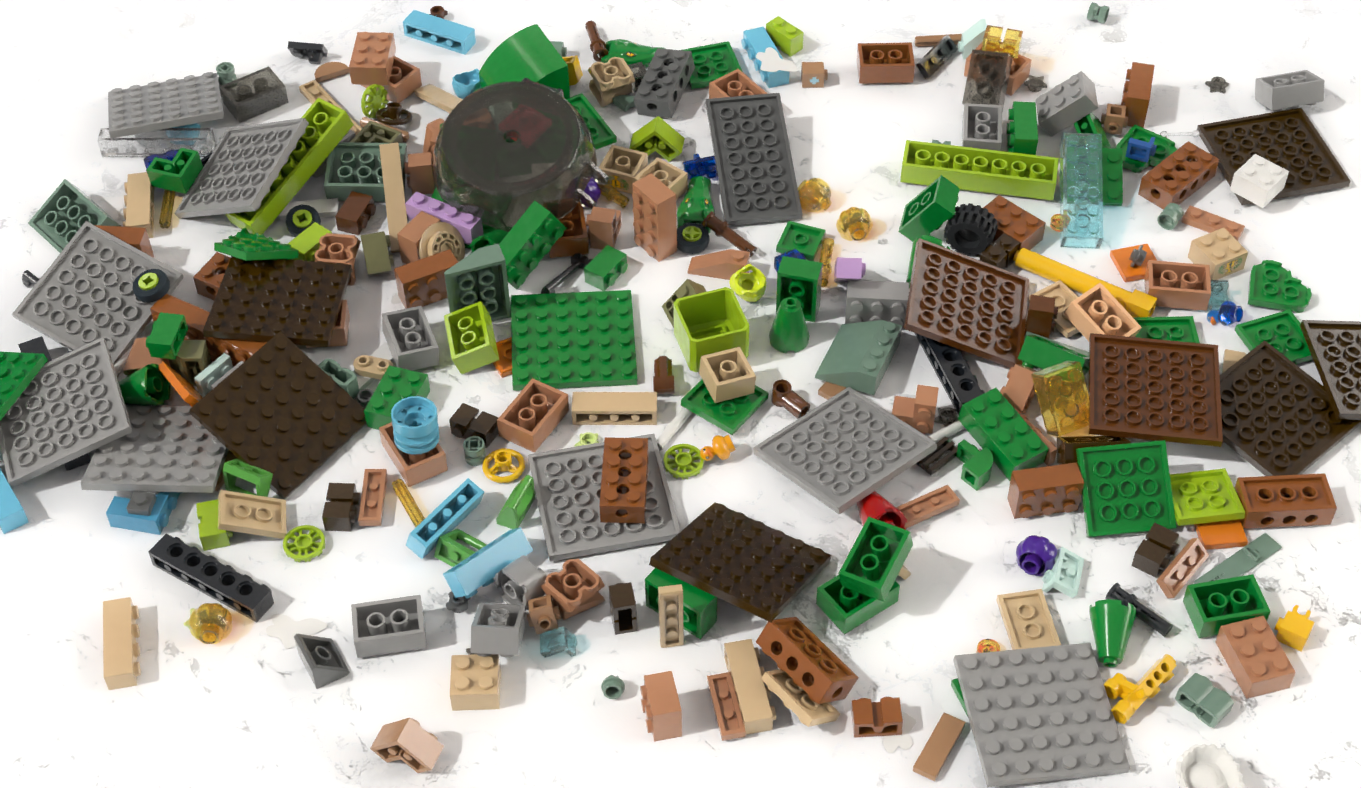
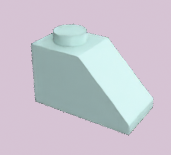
[958,19,988,59]

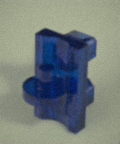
[683,153,717,180]

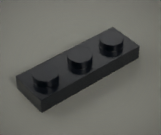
[916,35,958,79]

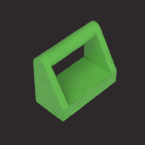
[223,459,273,497]
[496,475,535,529]
[434,528,487,567]

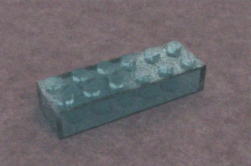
[1060,132,1103,249]

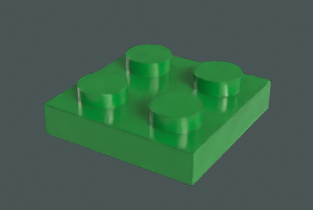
[776,221,826,261]

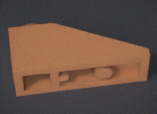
[688,249,750,280]

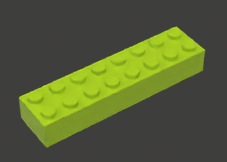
[225,98,354,235]
[900,140,1059,201]

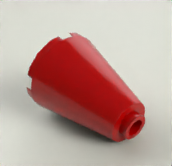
[857,491,907,530]

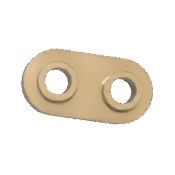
[353,355,394,380]

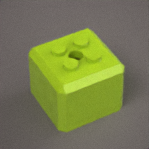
[673,287,749,373]

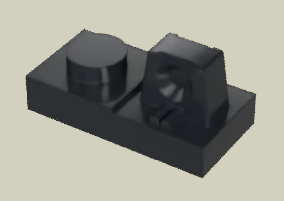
[287,41,328,64]

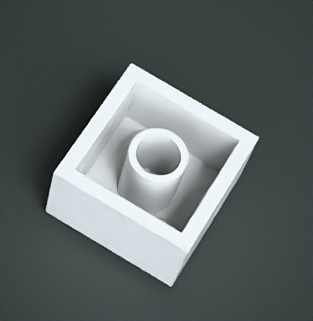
[1230,154,1289,208]

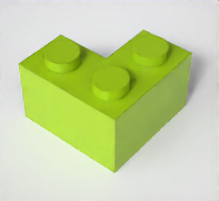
[629,116,685,162]

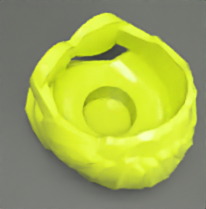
[729,264,767,302]

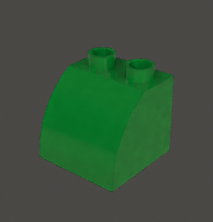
[474,24,570,116]

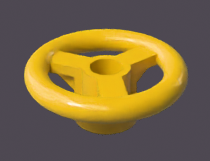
[482,448,525,483]

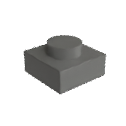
[127,491,157,516]

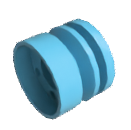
[391,396,439,454]

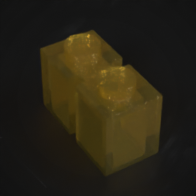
[981,25,1023,59]

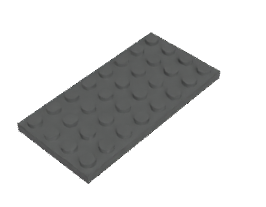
[705,93,803,226]

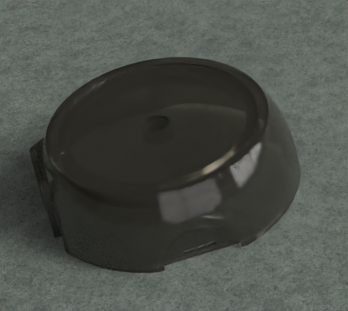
[433,78,609,232]

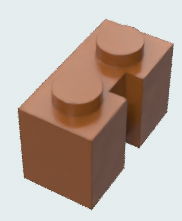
[851,697,903,738]

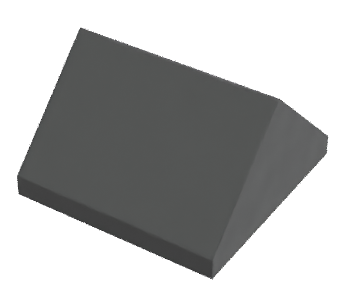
[294,633,350,689]

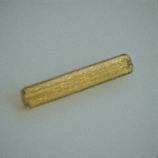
[159,189,176,229]
[392,479,425,527]

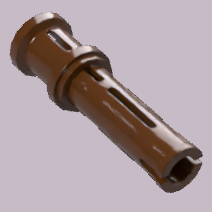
[585,20,609,62]
[702,211,757,258]

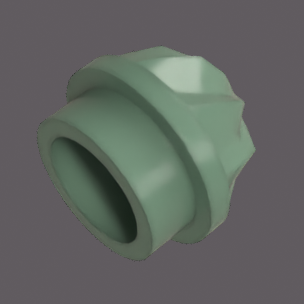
[601,675,625,699]

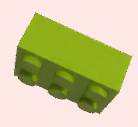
[444,301,499,375]

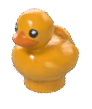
[700,435,736,461]

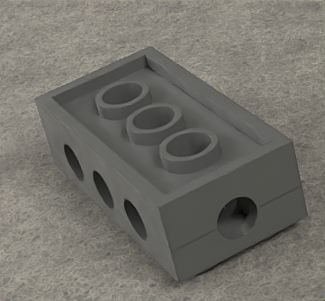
[633,48,695,118]

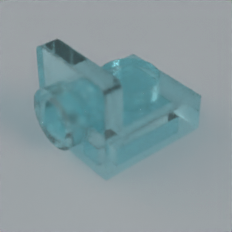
[1207,280,1230,312]
[540,626,578,658]

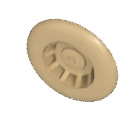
[419,222,465,262]

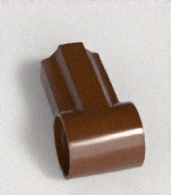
[653,356,675,395]
[771,379,811,419]

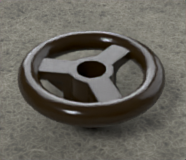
[376,102,413,125]

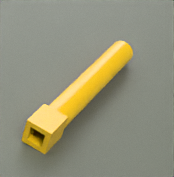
[1013,248,1158,317]

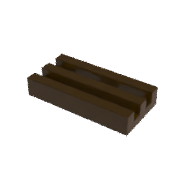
[916,436,958,476]

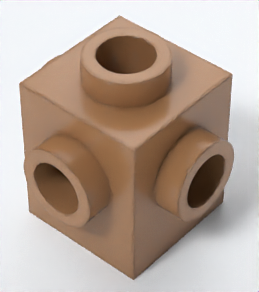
[1100,103,1128,135]
[527,594,562,635]

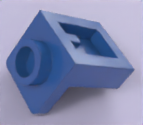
[1125,137,1157,163]

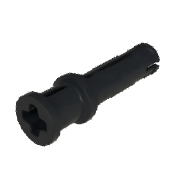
[1105,583,1173,637]

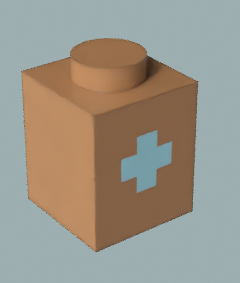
[801,62,828,88]

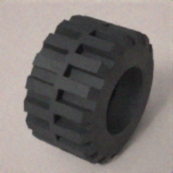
[944,203,998,256]

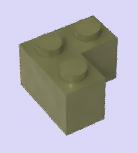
[349,121,403,143]
[360,231,395,275]

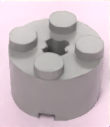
[495,555,547,608]

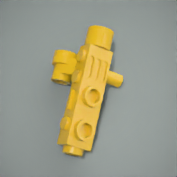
[1103,654,1177,724]

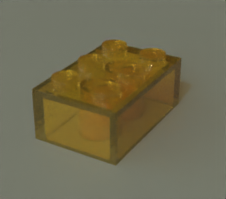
[1031,361,1089,437]

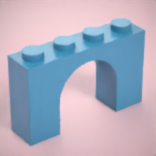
[106,492,183,535]

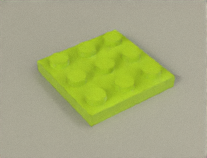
[1170,468,1245,526]

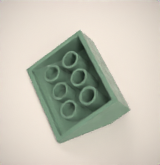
[323,142,407,202]
[28,179,121,253]
[444,244,511,322]
[815,320,902,395]

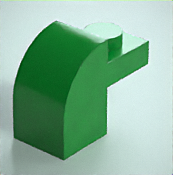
[956,439,993,491]

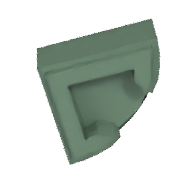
[613,95,635,111]

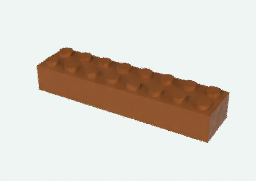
[150,293,267,367]

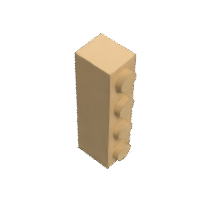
[123,172,155,238]
[571,392,657,425]
[103,597,141,690]
[724,639,776,735]

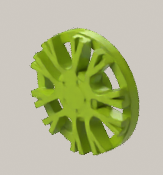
[361,84,389,119]
[663,444,704,480]
[283,525,325,563]

